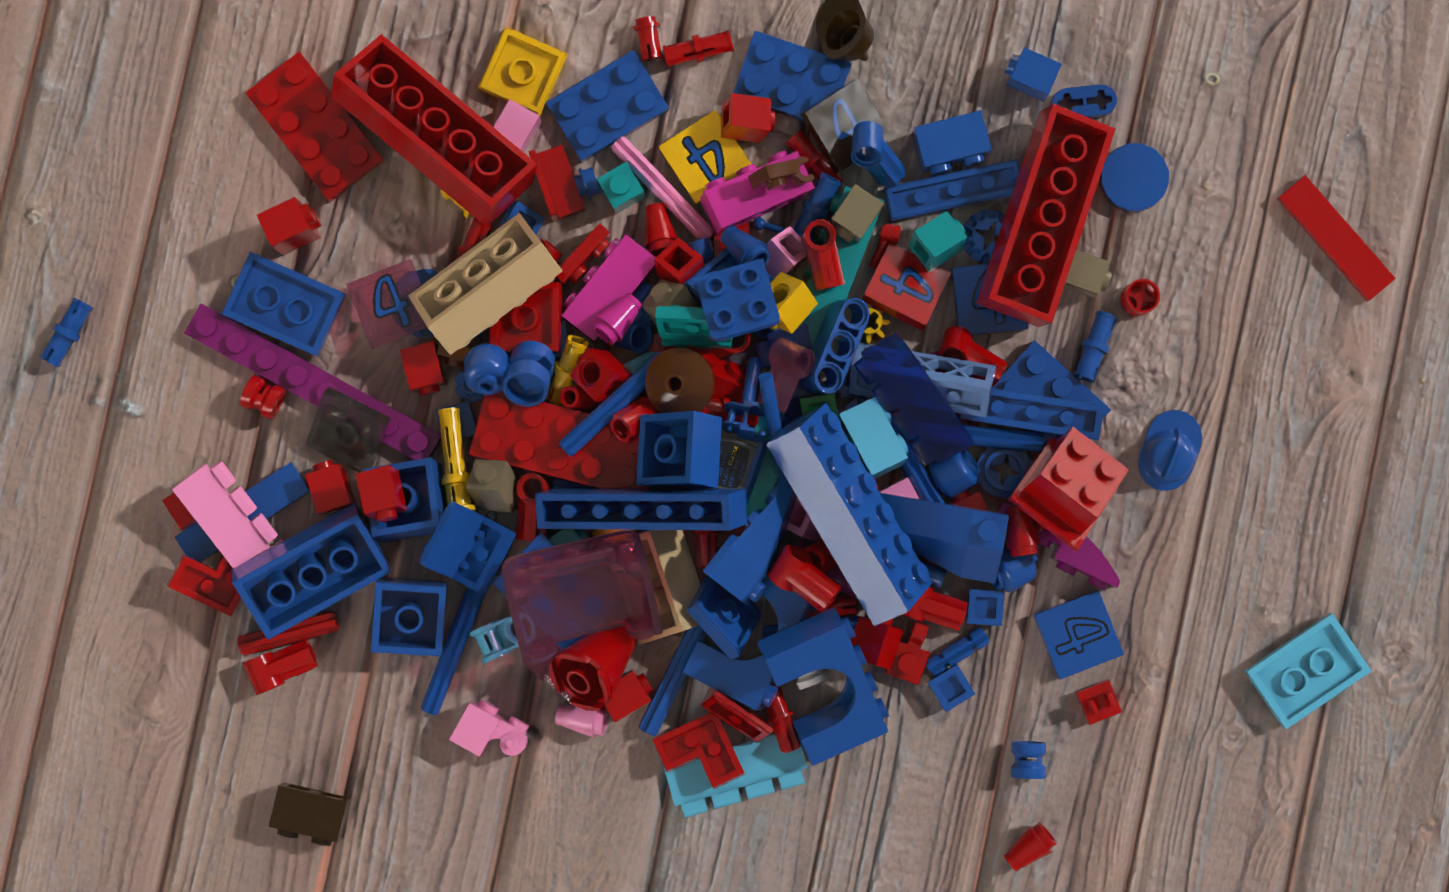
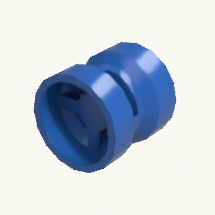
[1011,741,1046,779]

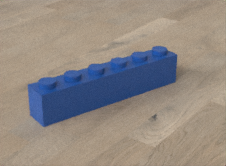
[535,488,747,531]

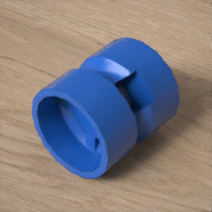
[503,341,555,407]

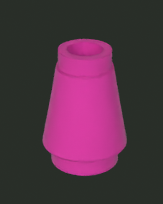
[592,293,642,345]

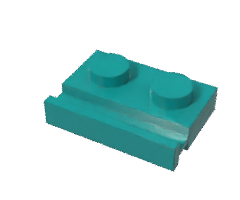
[655,305,733,349]

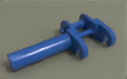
[721,357,766,442]

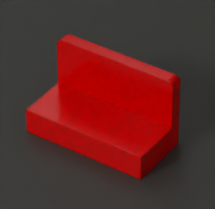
[528,144,586,222]

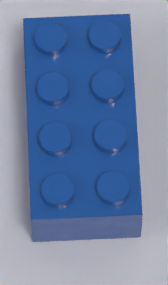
[232,502,392,640]

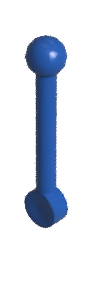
[753,217,818,245]

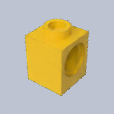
[769,272,818,334]

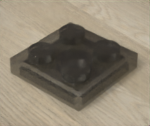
[305,387,390,473]

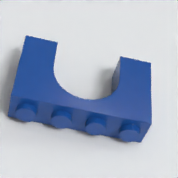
[683,562,817,710]
[757,607,889,766]

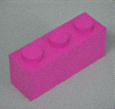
[699,151,815,235]
[561,234,656,344]

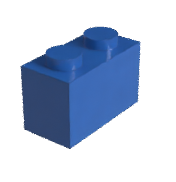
[911,110,992,175]

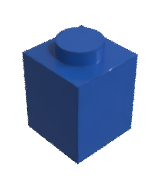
[1005,47,1062,102]

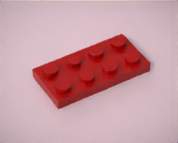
[245,51,384,202]

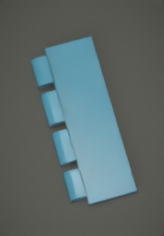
[663,729,808,818]

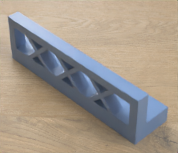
[849,342,996,418]

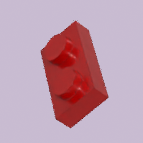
[555,223,611,287]

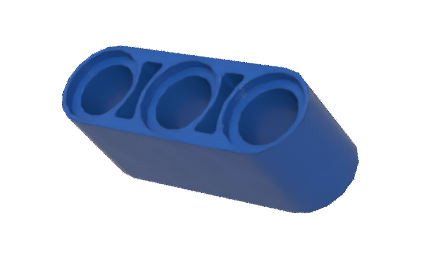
[801,298,870,394]

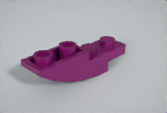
[995,502,1121,591]

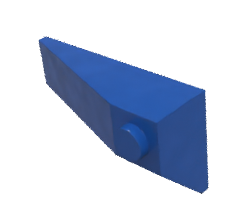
[703,476,797,606]
[879,492,1009,583]

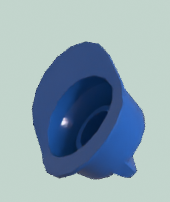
[1138,410,1202,491]

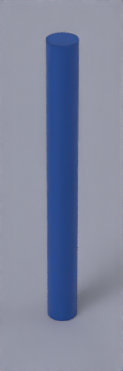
[759,372,785,484]

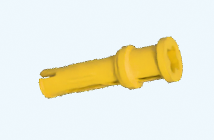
[437,407,476,511]

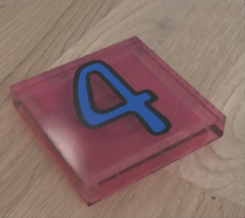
[346,259,428,349]

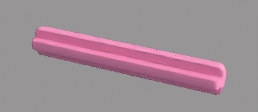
[611,136,715,240]

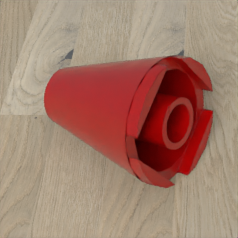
[549,619,638,711]

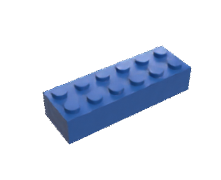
[766,403,933,626]

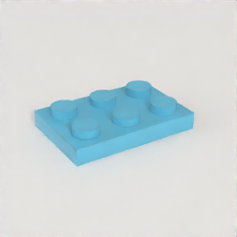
[1244,613,1372,729]

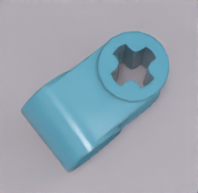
[469,612,539,664]

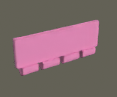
[172,461,283,569]

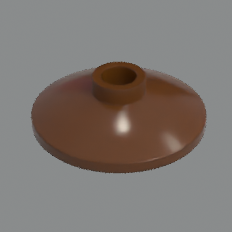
[645,347,714,413]

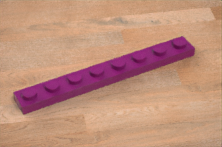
[184,303,441,460]

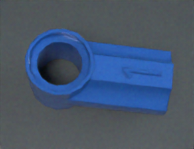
[851,121,906,189]
[612,283,654,353]

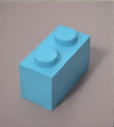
[838,396,908,479]

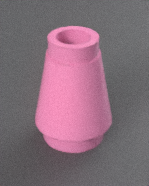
[555,704,609,738]

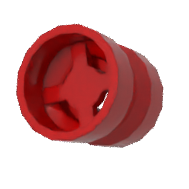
[1120,279,1160,316]
[239,375,286,420]

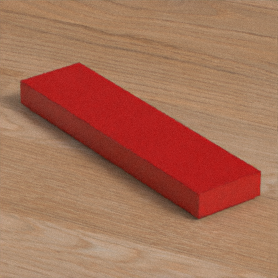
[1277,175,1396,302]

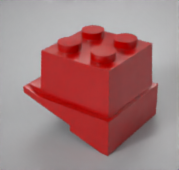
[1008,427,1129,552]

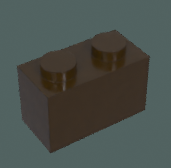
[269,782,352,846]

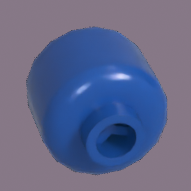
[464,343,509,395]
[929,448,981,499]
[991,544,1038,592]

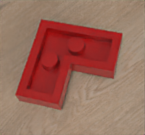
[167,554,241,616]
[652,712,745,789]

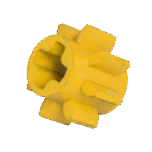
[847,303,891,344]

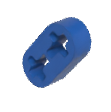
[1050,85,1117,119]

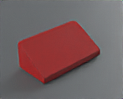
[701,687,773,743]

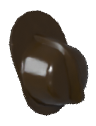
[815,0,874,62]

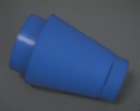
[720,226,770,266]

